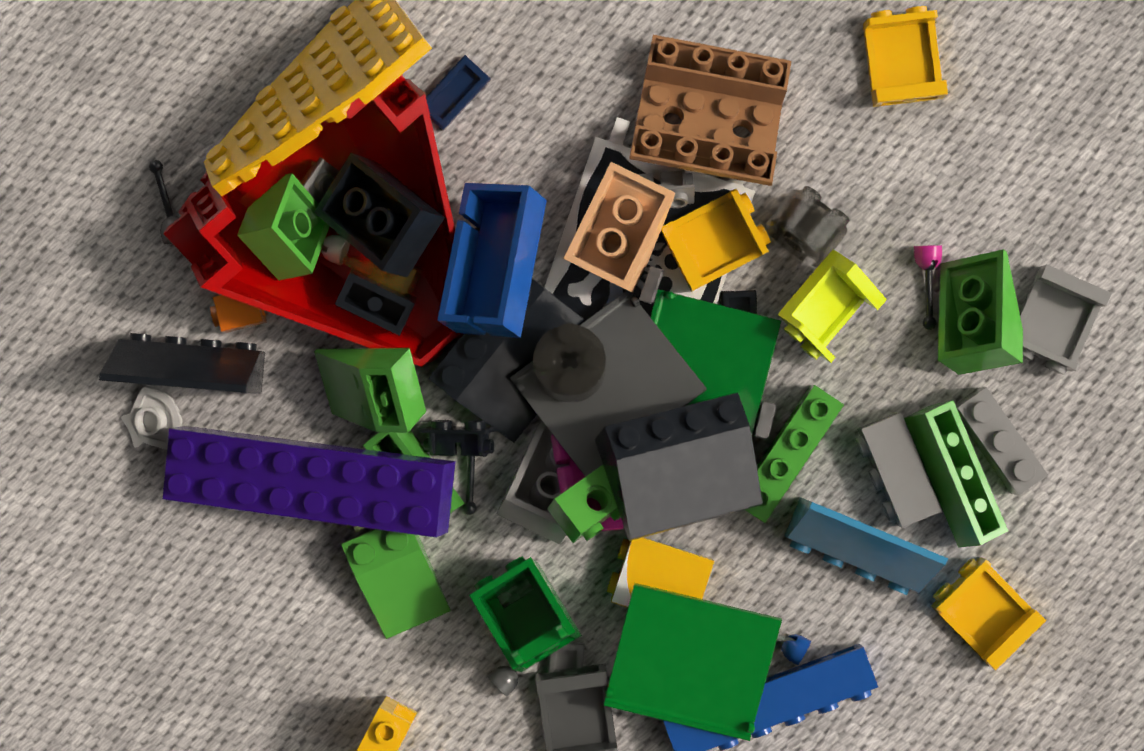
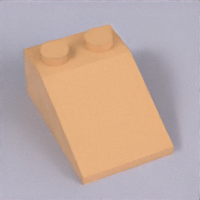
[563,162,676,293]

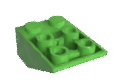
[314,348,426,433]

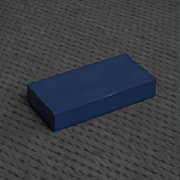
[426,55,491,131]

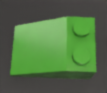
[938,249,1023,375]
[341,529,451,639]

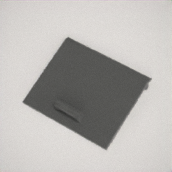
[510,290,707,477]

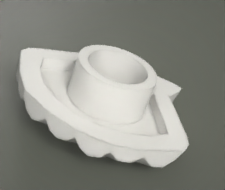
[121,387,182,449]

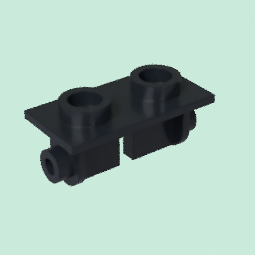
[419,420,498,457]

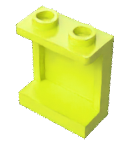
[777,249,887,363]

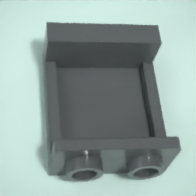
[536,664,618,751]

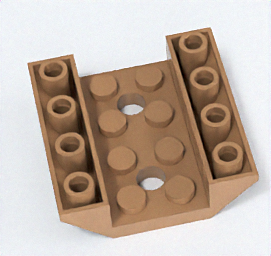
[629,35,791,186]

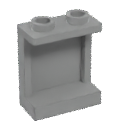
[1019,264,1112,375]

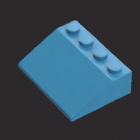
[784,497,948,595]

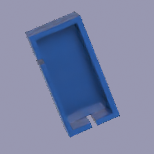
[437,183,547,338]

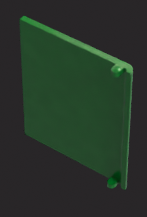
[651,289,782,436]
[604,583,782,741]

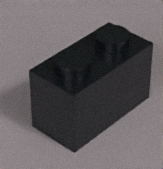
[334,267,417,336]

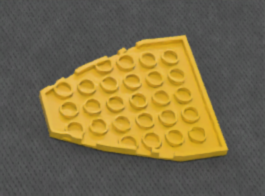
[203,0,432,196]

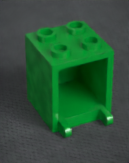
[469,556,582,672]

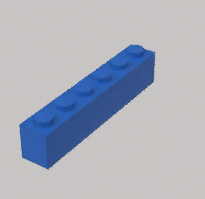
[663,644,878,751]

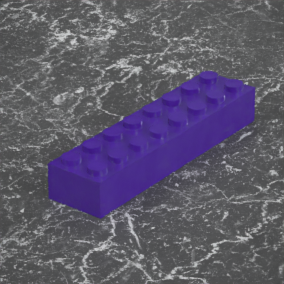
[162,426,456,538]

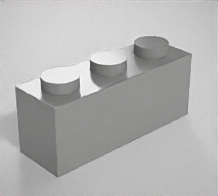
[955,387,1048,495]
[855,413,942,528]

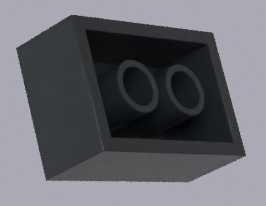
[314,153,445,278]

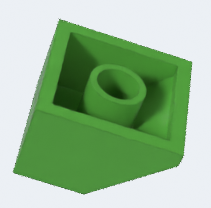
[237,173,330,280]

